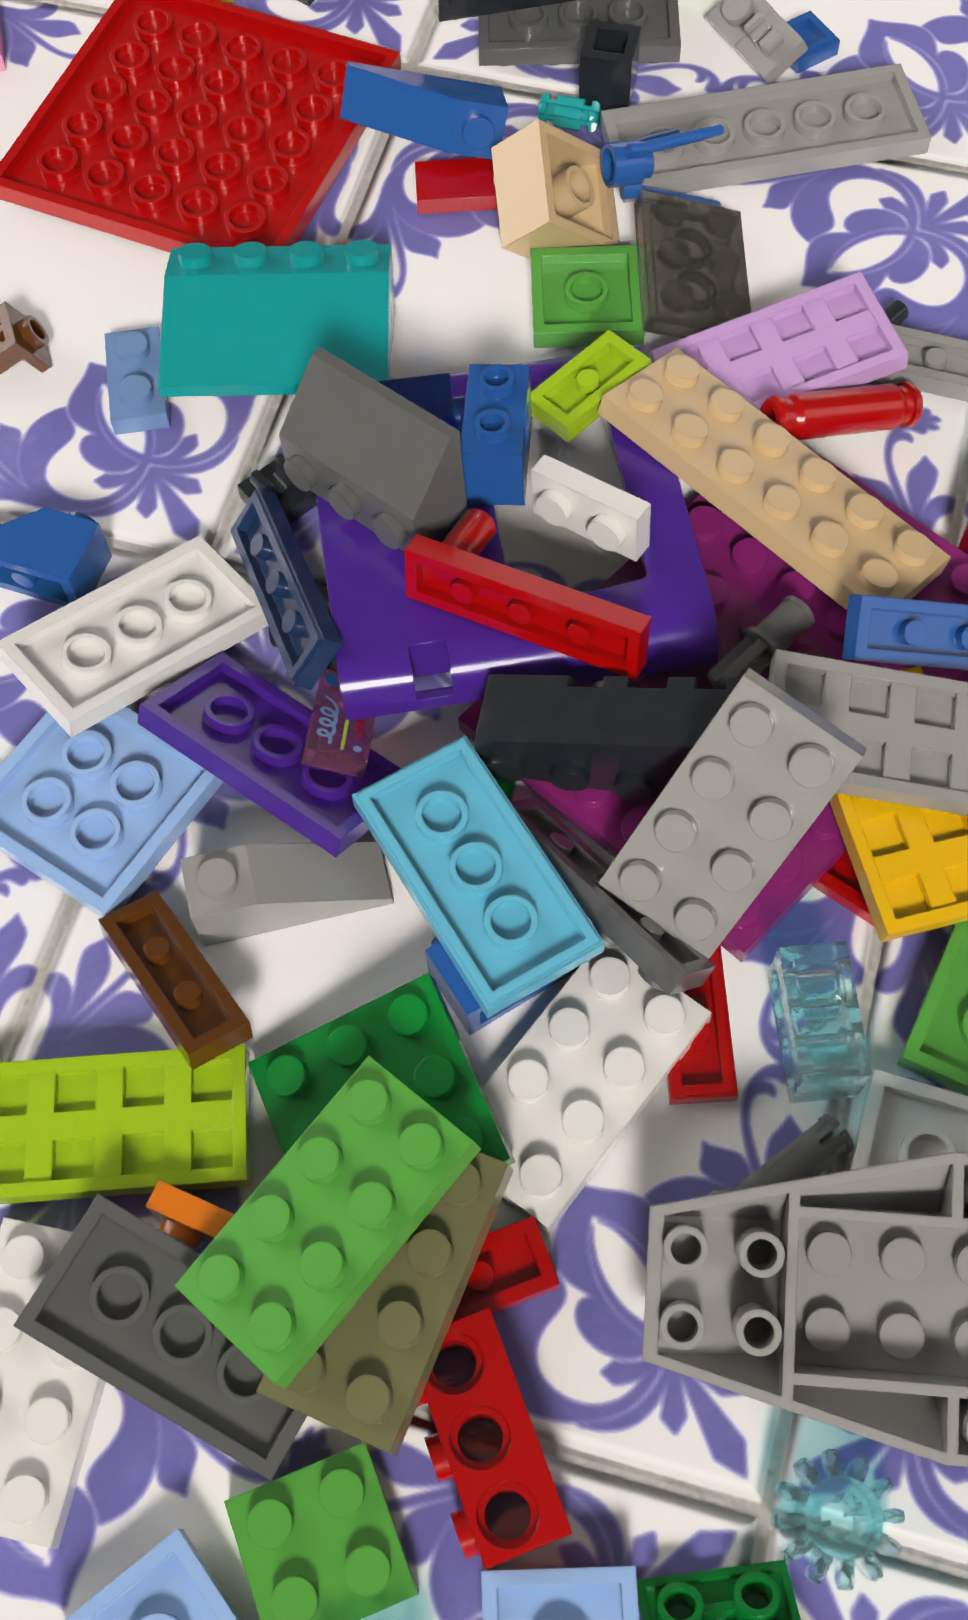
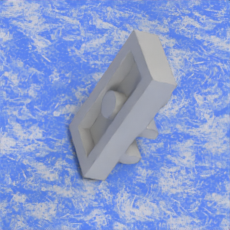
[706,0,808,84]

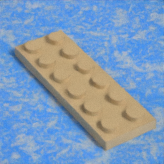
[597,348,951,610]

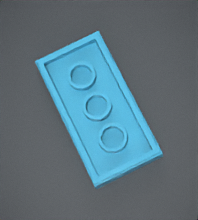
[352,735,605,1018]

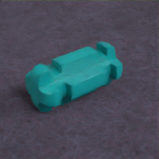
[538,92,601,133]

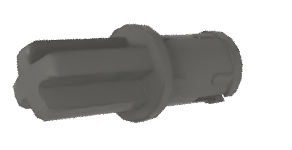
[707,596,815,689]

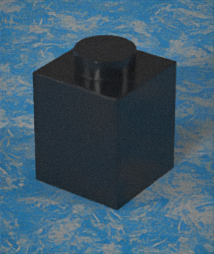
[579,19,641,110]

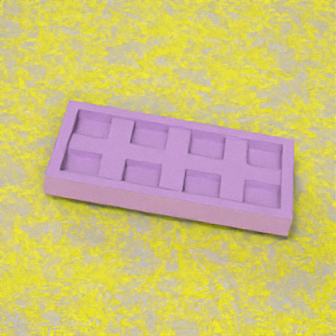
[650,271,909,411]

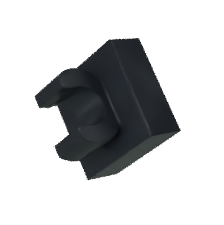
[237,453,317,524]

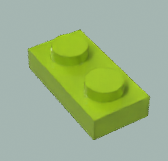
[531,330,651,443]

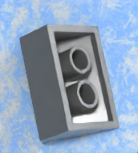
[279,347,467,552]

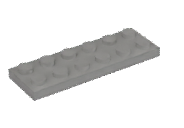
[600,63,931,203]

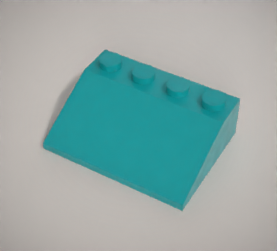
[158,240,395,397]

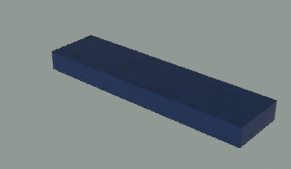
[230,487,342,690]

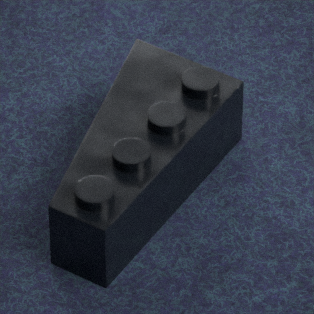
[474,674,741,801]

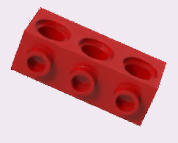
[417,1308,573,1570]

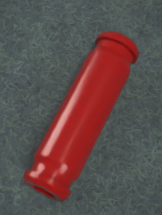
[760,381,923,440]

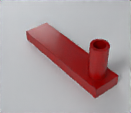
[404,508,652,680]

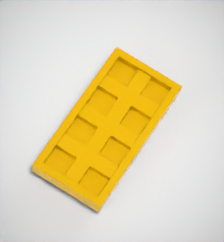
[829,666,968,942]

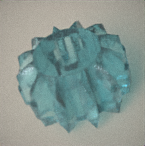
[771,1449,905,1591]

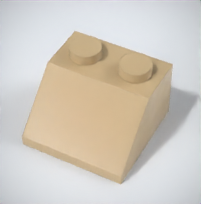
[491,119,620,259]

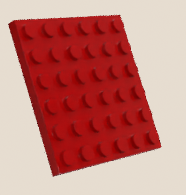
[0,0,401,253]

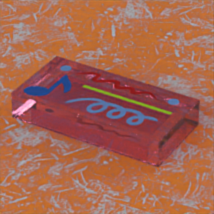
[301,669,375,778]

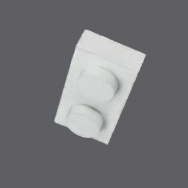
[531,454,651,561]

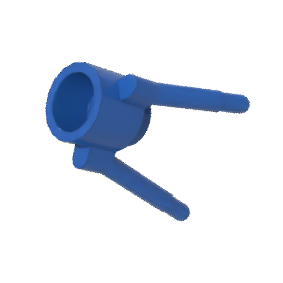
[600,124,724,212]

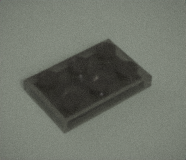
[634,189,751,339]

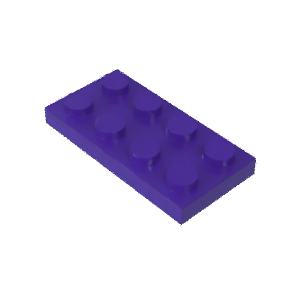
[137,652,402,858]

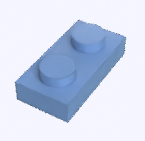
[104,326,171,435]

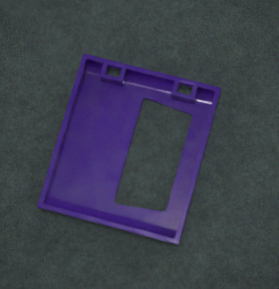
[316,345,719,721]

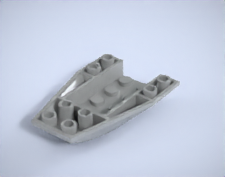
[642,1152,968,1467]

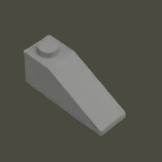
[180,842,393,947]

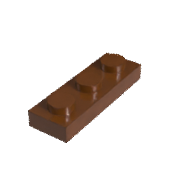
[98,890,253,1070]

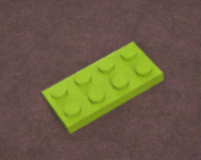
[0,1044,251,1204]

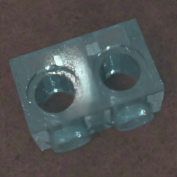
[767,941,872,1104]

